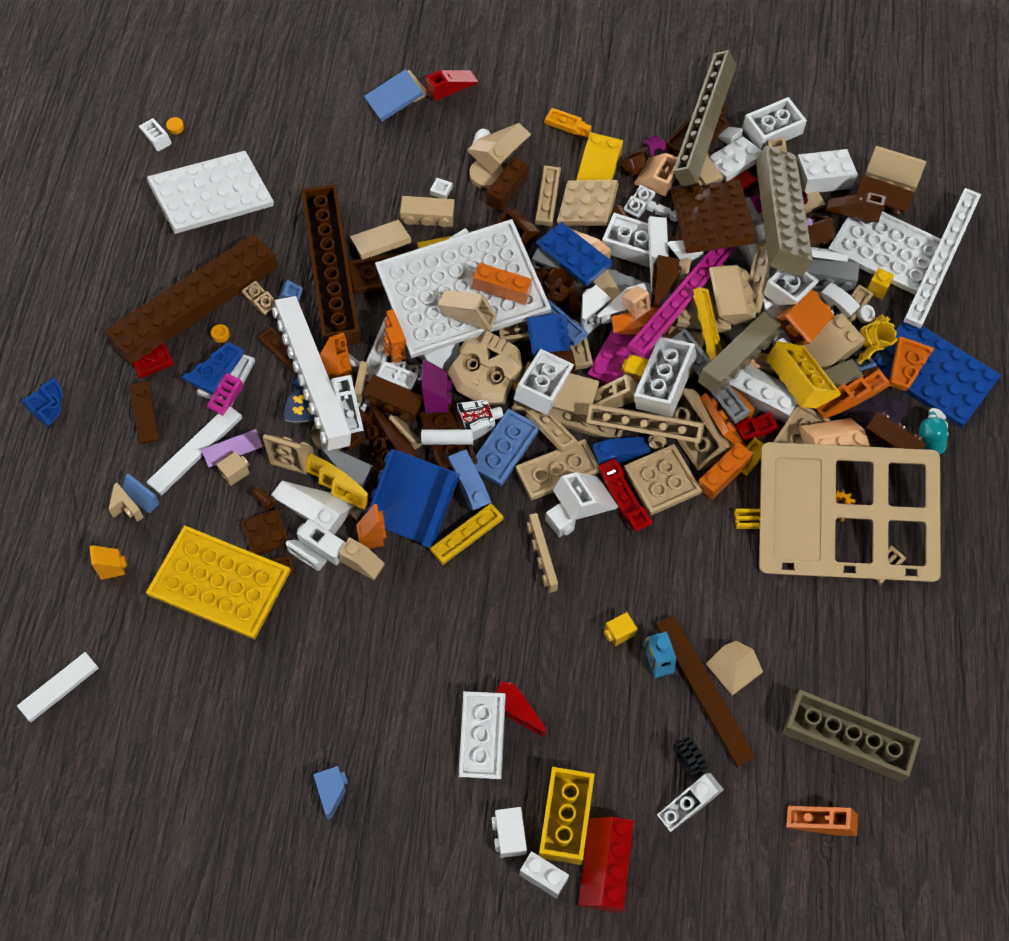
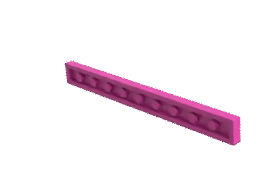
[628,246,737,358]

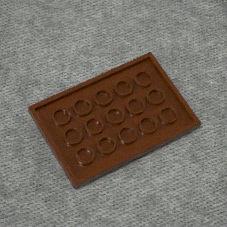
[671,180,758,254]

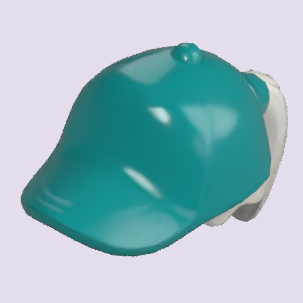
[919,408,948,455]

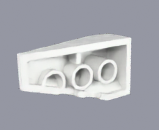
[271,481,355,535]

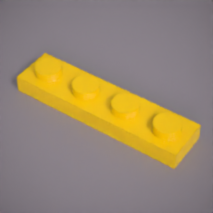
[693,287,722,361]
[430,503,503,565]

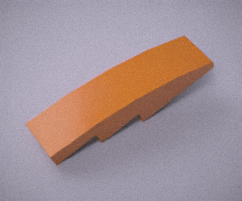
[816,369,891,419]

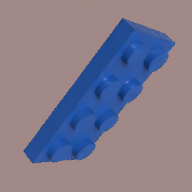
[536,222,612,287]

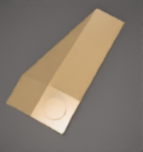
[467,123,531,174]

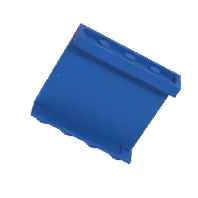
[364,449,460,548]

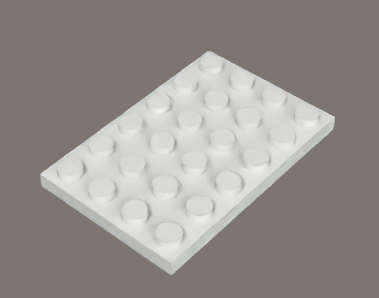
[147,151,274,234]
[828,211,941,295]

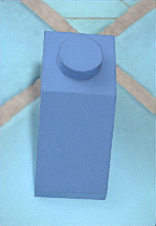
[313,766,348,820]

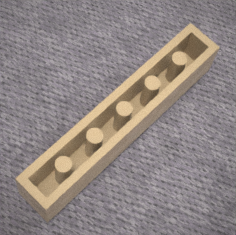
[586,403,705,443]

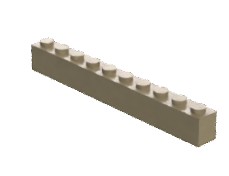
[673,50,737,186]

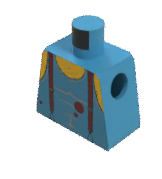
[643,632,676,678]

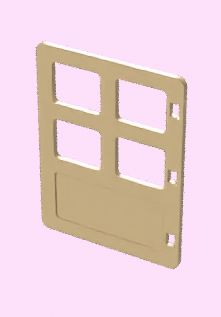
[759,442,941,582]

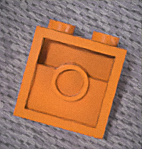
[383,309,406,363]

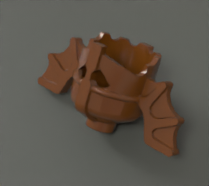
[535,267,582,315]

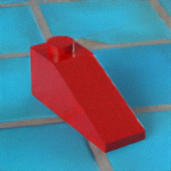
[495,681,546,738]

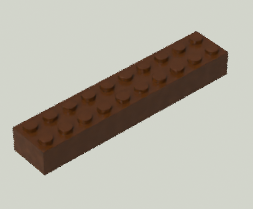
[301,184,361,346]
[104,234,278,366]

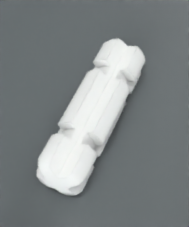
[646,201,677,222]

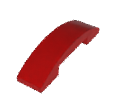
[598,458,653,532]

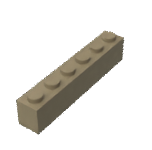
[698,312,782,394]

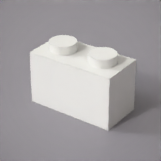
[491,807,527,858]
[519,851,569,899]

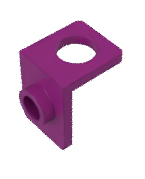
[643,136,667,157]

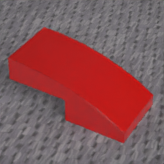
[735,412,778,442]

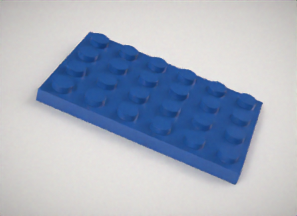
[873,320,1001,428]

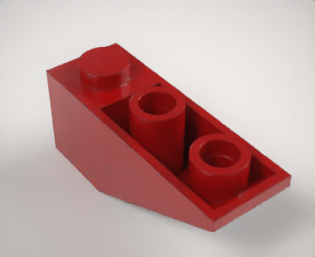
[426,70,478,101]

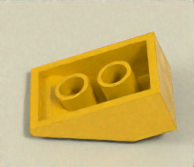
[576,132,623,180]

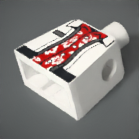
[457,400,503,441]

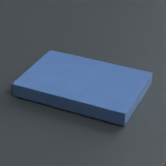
[364,69,424,122]

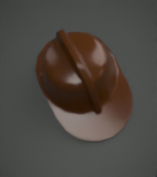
[618,147,648,175]

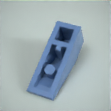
[448,450,492,510]

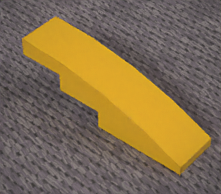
[306,454,368,510]

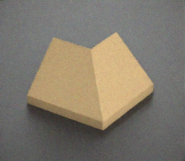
[705,641,763,696]

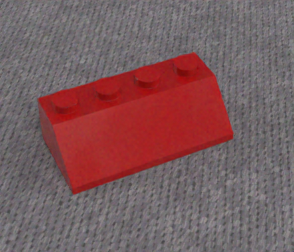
[578,817,634,913]

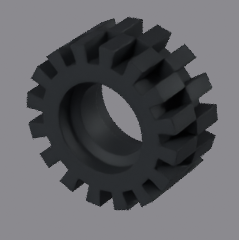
[672,736,708,779]

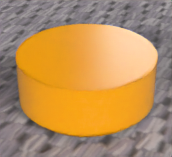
[166,117,184,134]
[211,324,230,343]

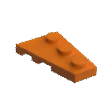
[889,336,934,391]
[700,393,747,447]

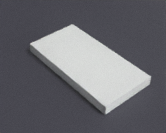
[459,691,506,779]

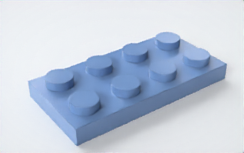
[474,409,540,487]

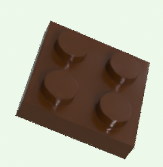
[241,509,289,556]

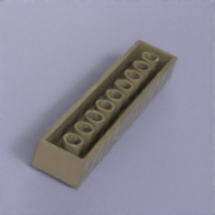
[756,145,813,277]

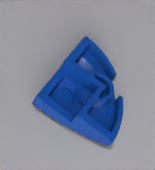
[22,378,63,427]

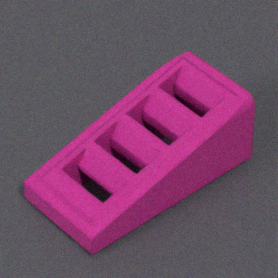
[207,373,244,416]

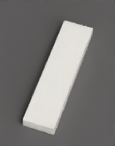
[17,652,99,722]

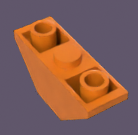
[320,333,355,387]

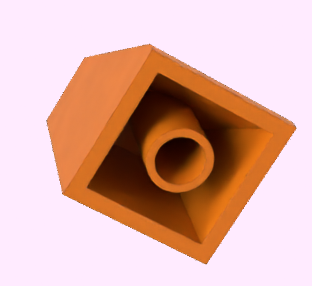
[775,289,834,345]

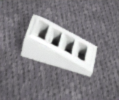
[139,118,171,151]

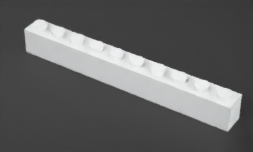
[272,296,351,450]

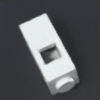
[297,519,346,566]

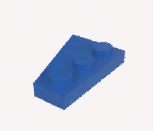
[182,342,245,395]

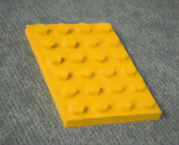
[146,525,291,640]

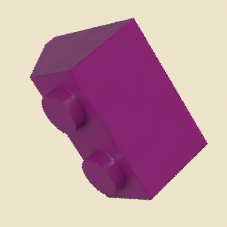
[422,360,452,413]

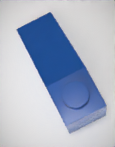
[592,437,651,465]

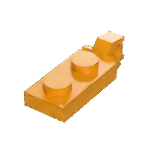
[544,108,592,137]

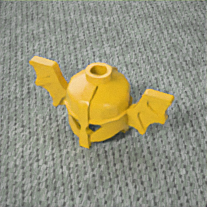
[857,314,898,365]

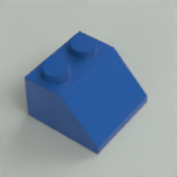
[527,314,571,355]

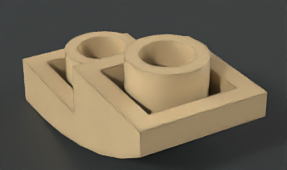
[241,280,275,316]

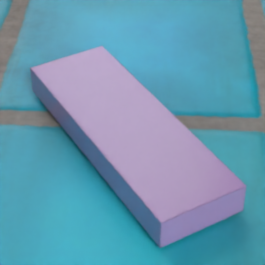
[201,429,263,467]

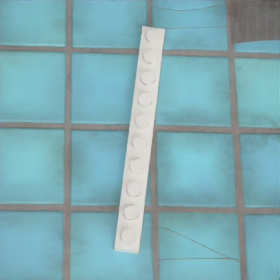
[903,188,981,329]

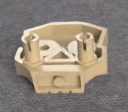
[447,330,524,405]

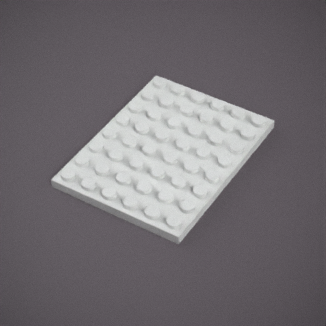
[375,219,551,358]

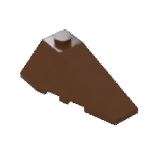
[364,406,421,476]

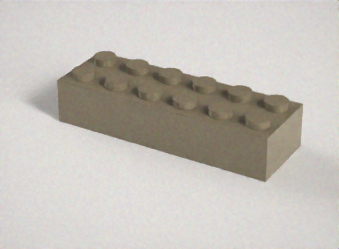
[782,690,921,783]

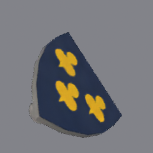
[284,387,315,423]

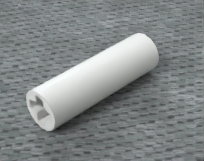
[421,429,473,445]

